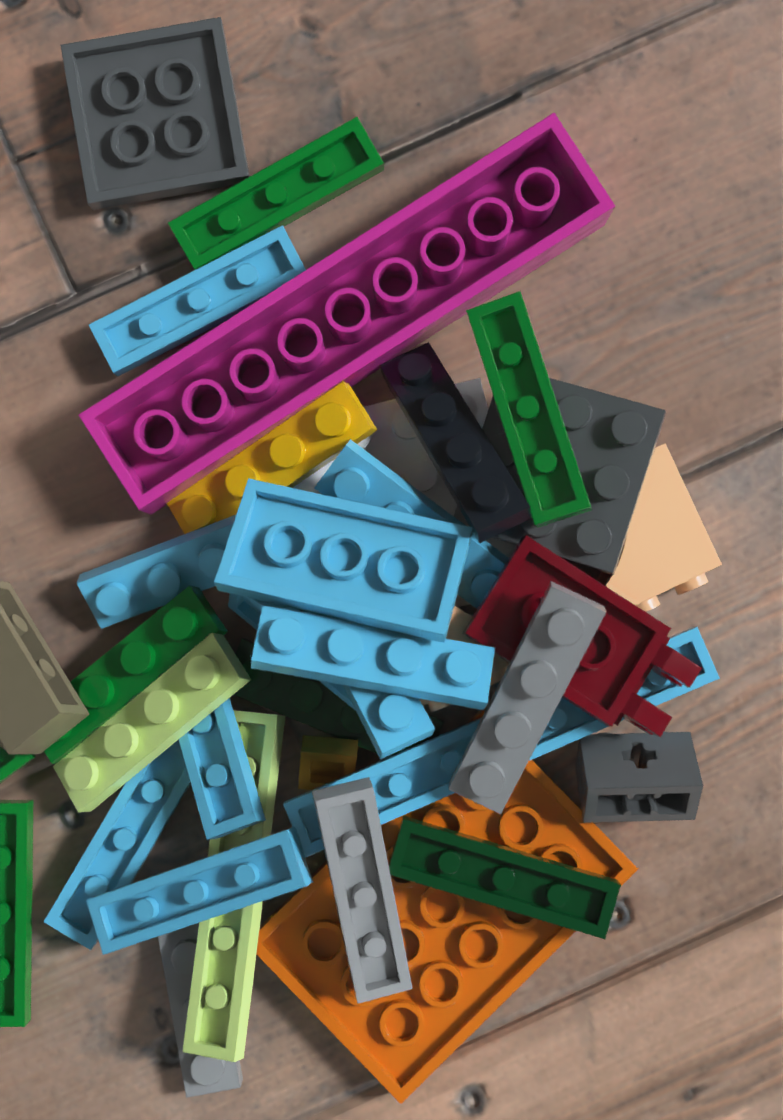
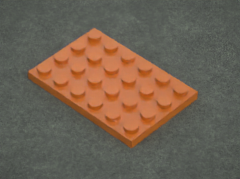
[256,710,638,1104]

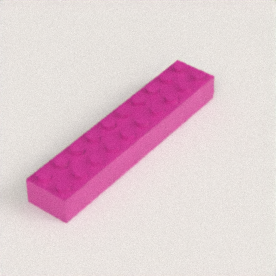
[79,113,615,515]

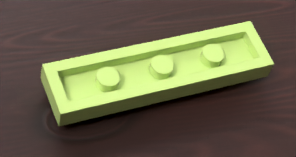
[53,633,251,812]

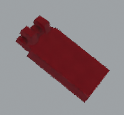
[462,535,702,737]

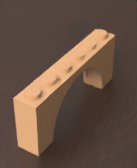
[420,443,722,712]

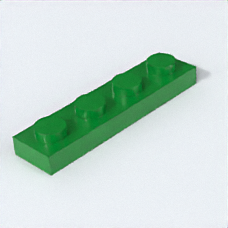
[168,117,384,270]
[466,291,592,528]
[44,585,228,764]
[0,800,34,1027]

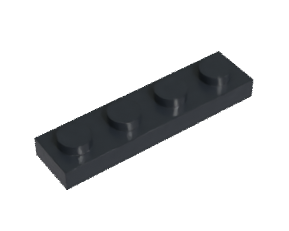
[380,342,531,544]

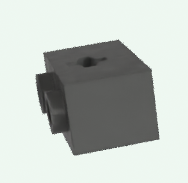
[575,731,703,823]

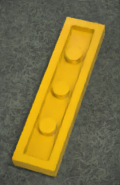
[166,381,377,534]

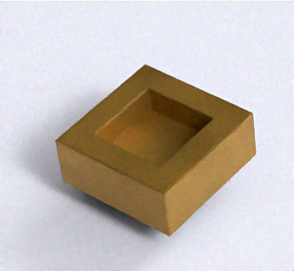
[298,735,358,790]

